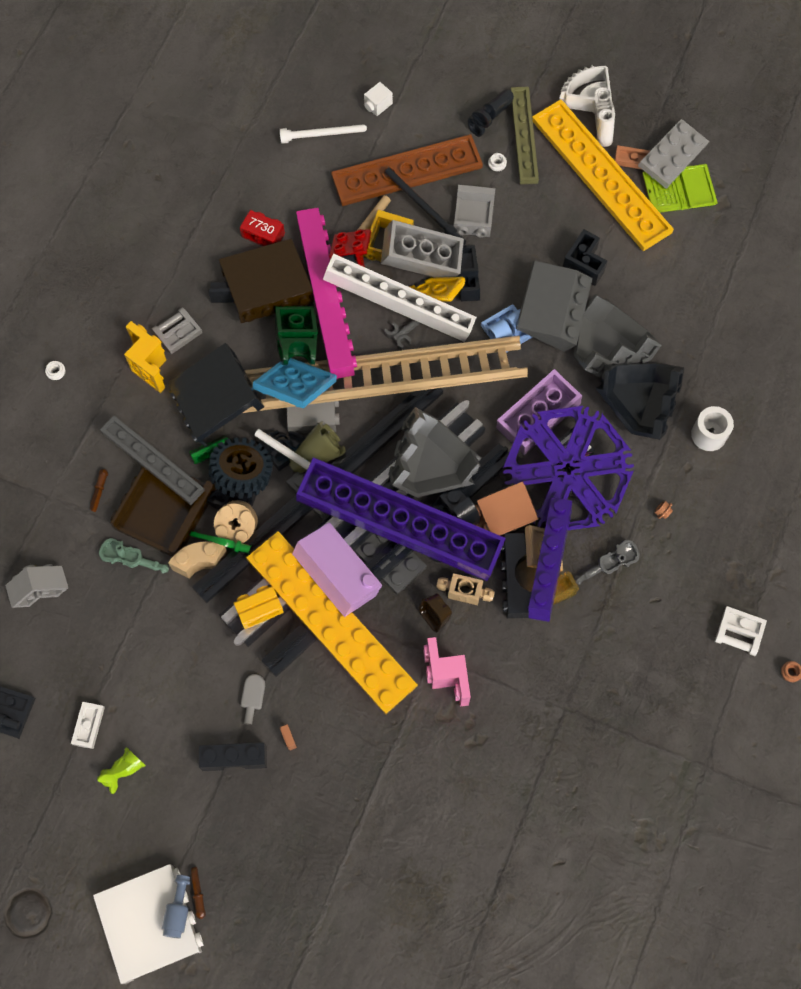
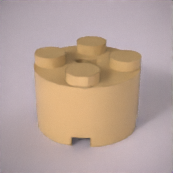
[214,500,258,543]

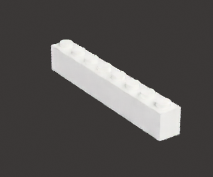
[323,254,476,342]

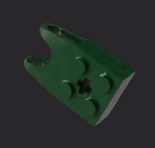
[275,307,318,365]

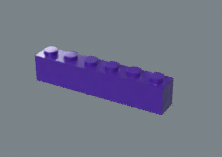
[529,497,572,622]

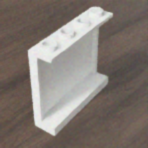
[93,864,204,984]

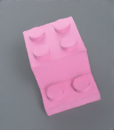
[423,637,471,707]

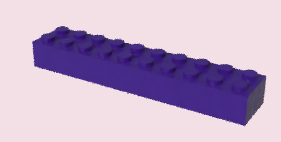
[296,457,506,581]

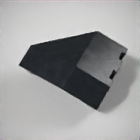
[596,362,684,440]

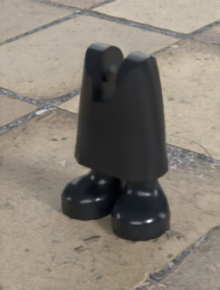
[468,90,514,137]

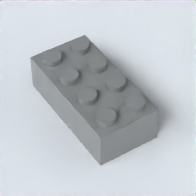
[381,220,464,278]

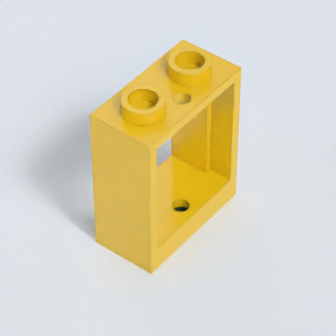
[363,210,414,262]

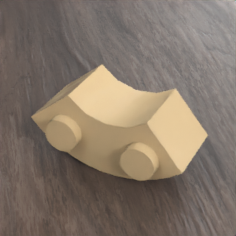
[168,542,228,579]

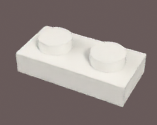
[71,702,105,749]

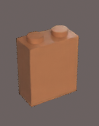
[475,481,539,536]

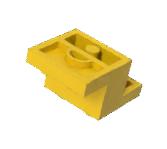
[124,321,166,393]

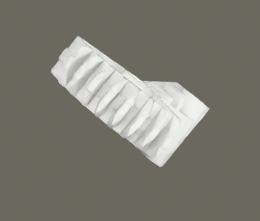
[560,65,615,147]

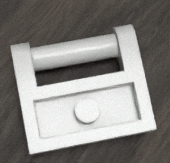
[714,606,767,656]

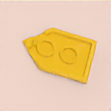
[410,277,465,302]

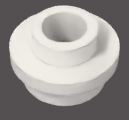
[488,153,507,171]
[45,361,65,380]

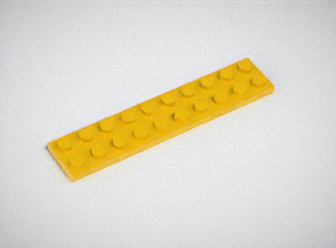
[532,99,674,251]
[246,531,418,715]

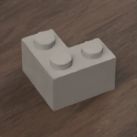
[5,564,68,608]

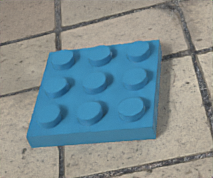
[253,358,337,408]

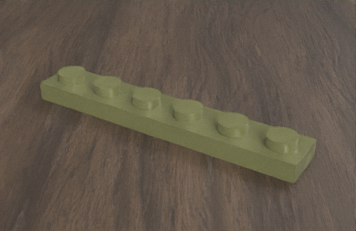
[511,87,539,184]

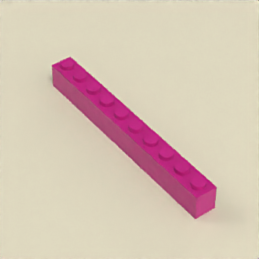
[296,208,357,379]

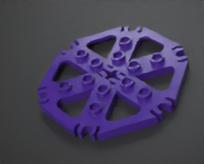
[503,406,634,530]

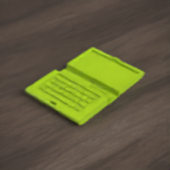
[642,164,718,213]

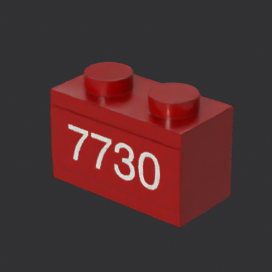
[240,210,285,246]

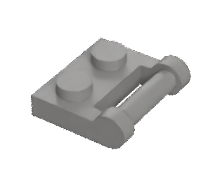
[151,307,203,354]

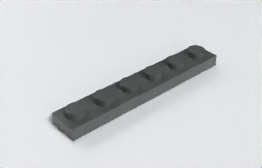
[100,416,205,505]

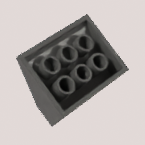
[516,261,593,352]

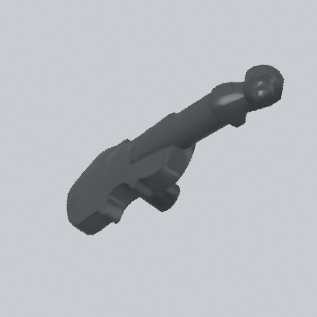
[573,540,640,585]

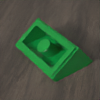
[189,436,228,464]

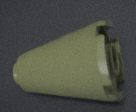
[289,421,346,474]

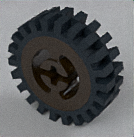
[208,437,273,498]

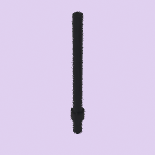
[384,167,467,246]

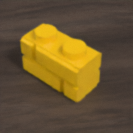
[234,586,284,629]

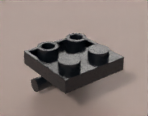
[0,686,36,739]

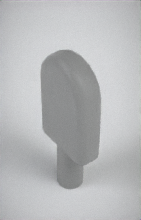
[240,674,265,725]

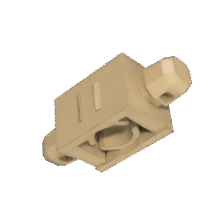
[436,573,495,605]

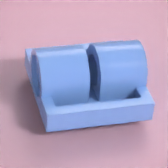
[481,304,532,353]

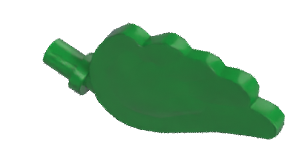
[190,531,251,554]

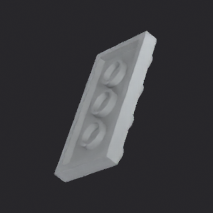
[638,119,710,189]

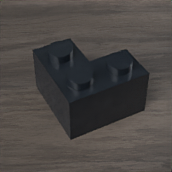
[563,229,607,286]

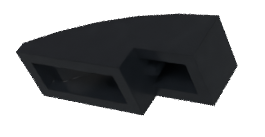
[458,245,480,302]

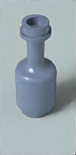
[162,875,190,939]

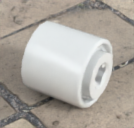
[691,406,734,451]

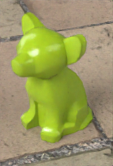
[97,747,146,794]

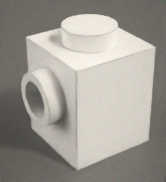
[364,82,393,116]

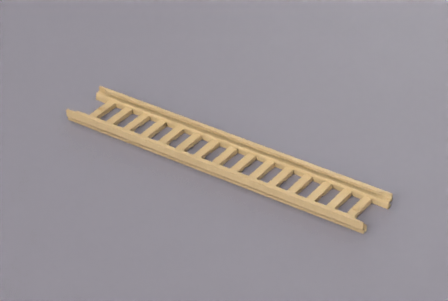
[243,336,528,413]

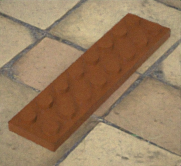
[331,134,483,206]

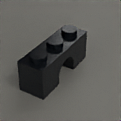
[199,743,267,771]

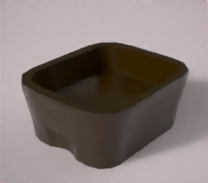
[419,593,452,633]

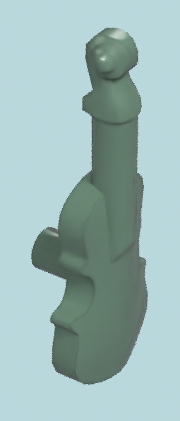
[99,538,169,573]

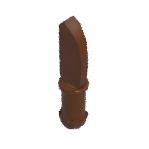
[90,469,108,512]
[191,867,206,919]

